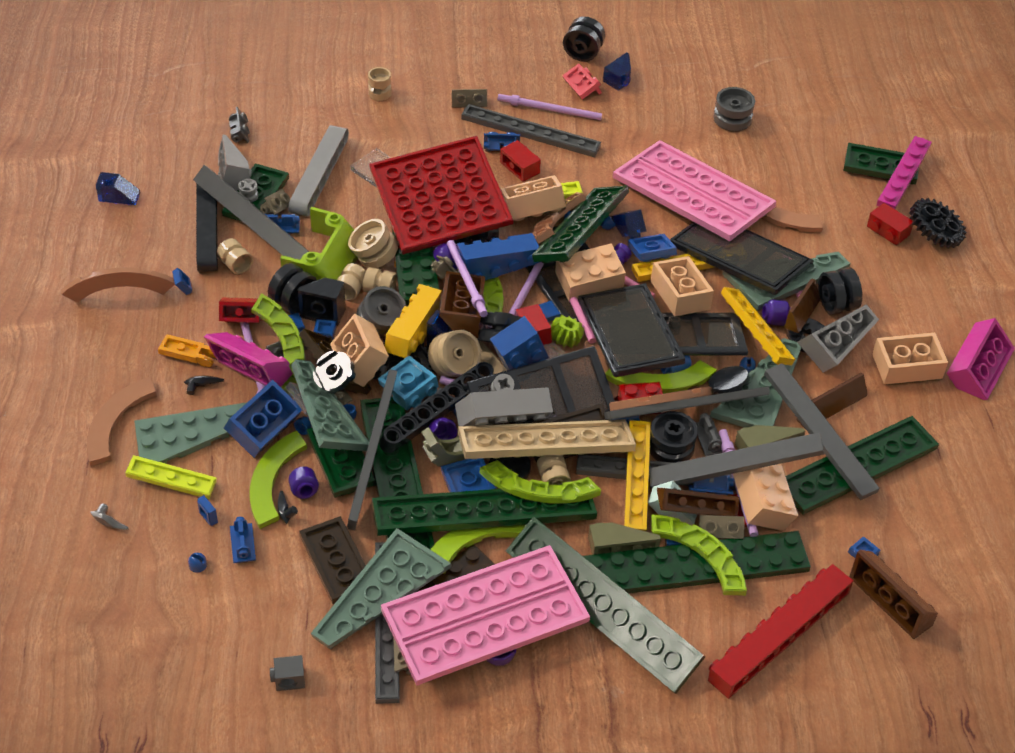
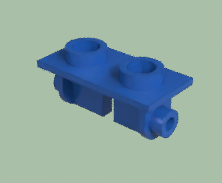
[484,132,520,151]
[265,214,300,233]
[688,475,734,495]
[230,516,256,563]

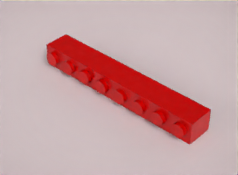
[708,564,854,699]

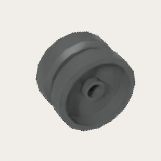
[713,87,756,131]
[356,286,406,338]

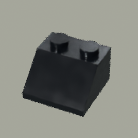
[298,278,346,326]

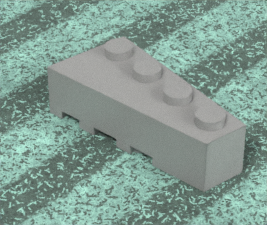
[797,304,879,373]
[455,388,553,426]

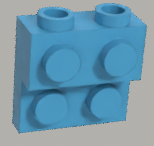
[378,356,439,411]

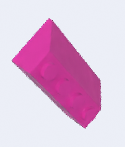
[947,318,1015,400]
[204,332,293,387]

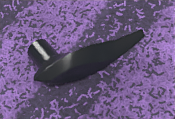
[184,376,224,395]
[278,491,298,524]

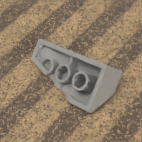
[218,135,252,191]

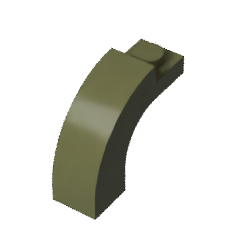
[422,427,466,467]

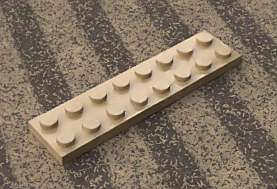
[458,419,636,459]

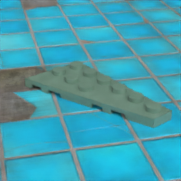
[722,252,851,311]
[710,338,802,427]
[291,359,369,451]
[134,402,247,464]
[311,528,452,649]

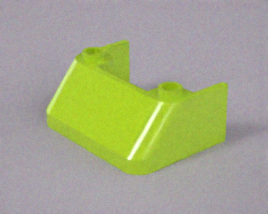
[280,207,358,280]

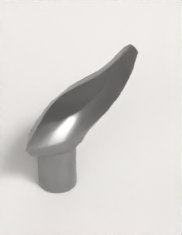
[90,504,129,530]

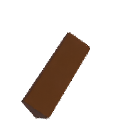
[785,278,820,333]
[797,373,867,428]
[657,488,740,516]

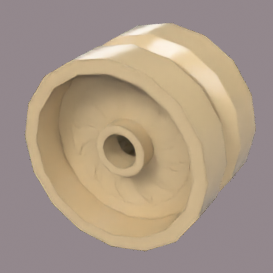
[348,219,398,268]
[428,330,481,378]

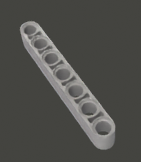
[289,125,349,217]

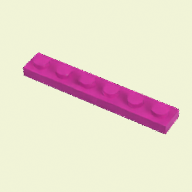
[876,136,932,209]

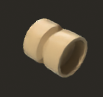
[368,67,391,101]
[217,238,253,275]
[337,263,366,301]
[363,267,397,292]
[537,455,571,485]

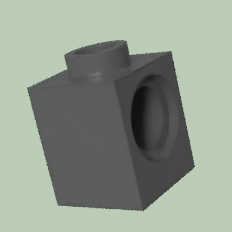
[270,655,305,691]

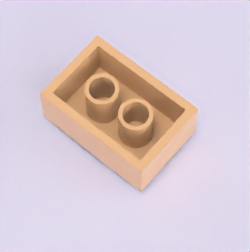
[501,175,566,221]
[555,243,626,301]
[651,256,714,316]
[330,314,389,387]
[872,333,948,384]
[733,464,798,531]

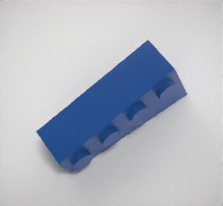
[457,233,540,280]

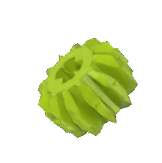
[551,315,584,348]

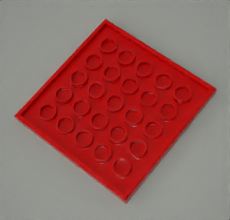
[369,135,513,255]

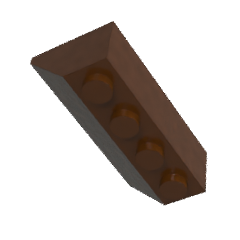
[439,271,485,338]
[849,549,938,639]

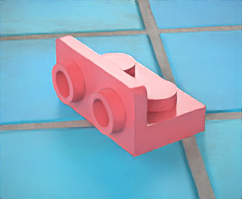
[562,63,602,100]

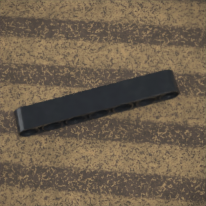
[196,183,218,272]
[379,362,494,453]

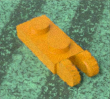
[158,334,216,368]

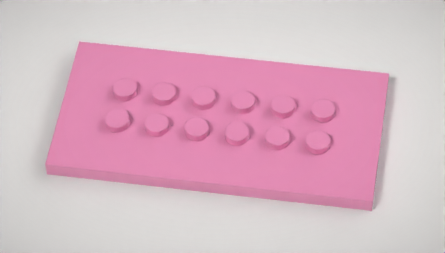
[613,140,776,241]
[381,545,590,686]

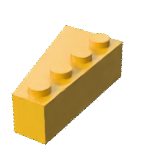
[384,284,442,358]

